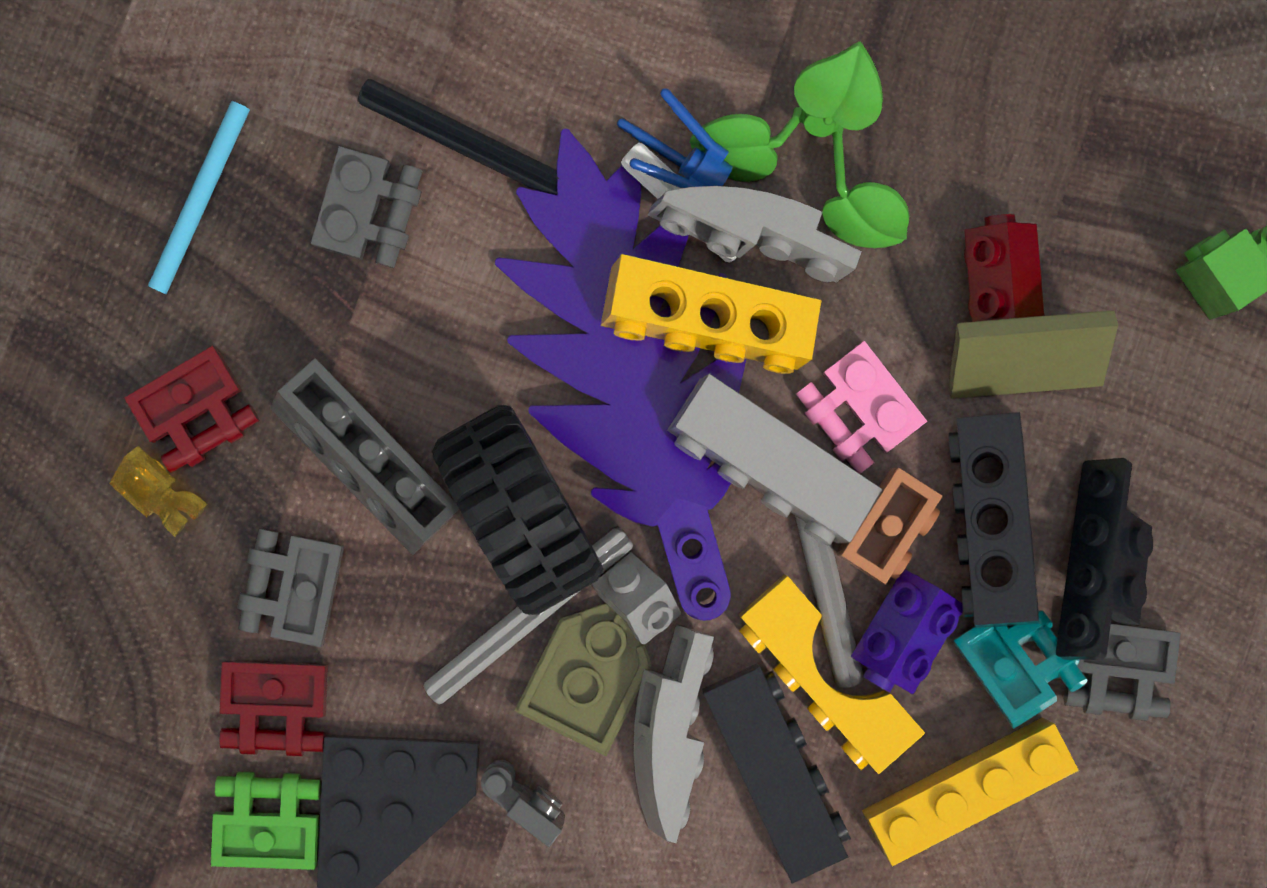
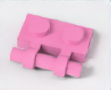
[796,341,927,474]

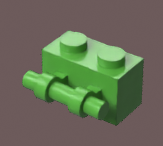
[1175,226,1267,320]

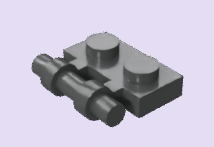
[311,146,423,268]
[237,529,344,647]
[1063,623,1181,721]
[481,760,565,847]

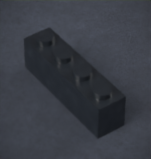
[702,664,851,884]

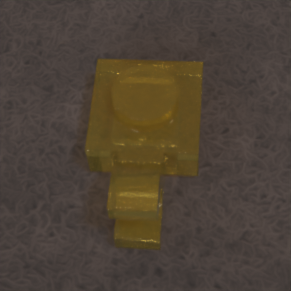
[109,446,207,536]

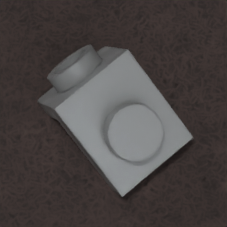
[592,552,681,644]

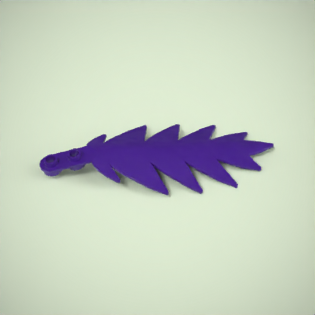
[495,128,746,621]

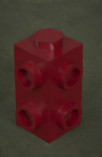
[964,214,1045,322]

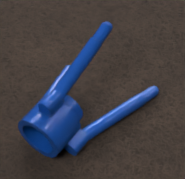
[617,88,732,188]

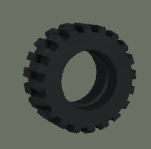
[431,405,604,615]

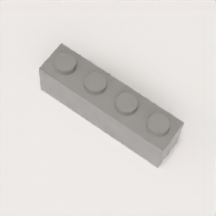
[667,374,883,546]

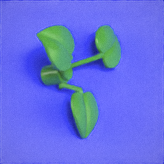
[689,42,910,248]

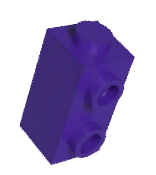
[851,569,963,694]

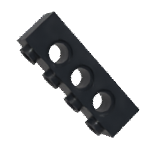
[949,412,1040,628]

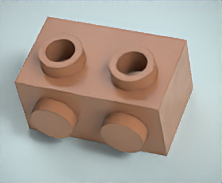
[835,467,942,584]

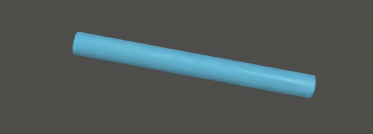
[148,101,250,294]

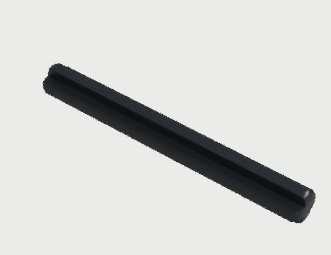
[357,79,561,195]

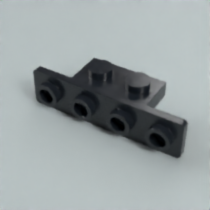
[1055,458,1153,660]

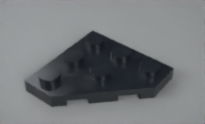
[317,735,480,888]

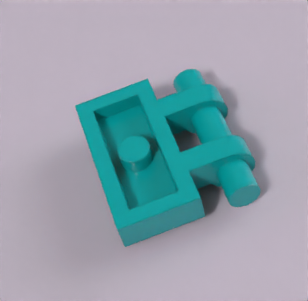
[954,611,1088,729]

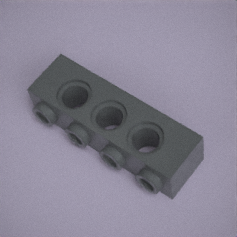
[270,358,459,555]

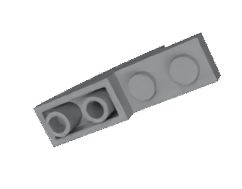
[648,186,862,282]
[633,624,714,843]

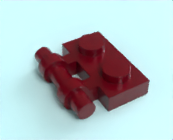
[124,345,260,473]
[219,661,328,757]

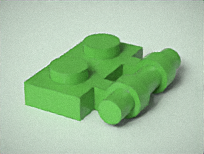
[211,772,321,870]

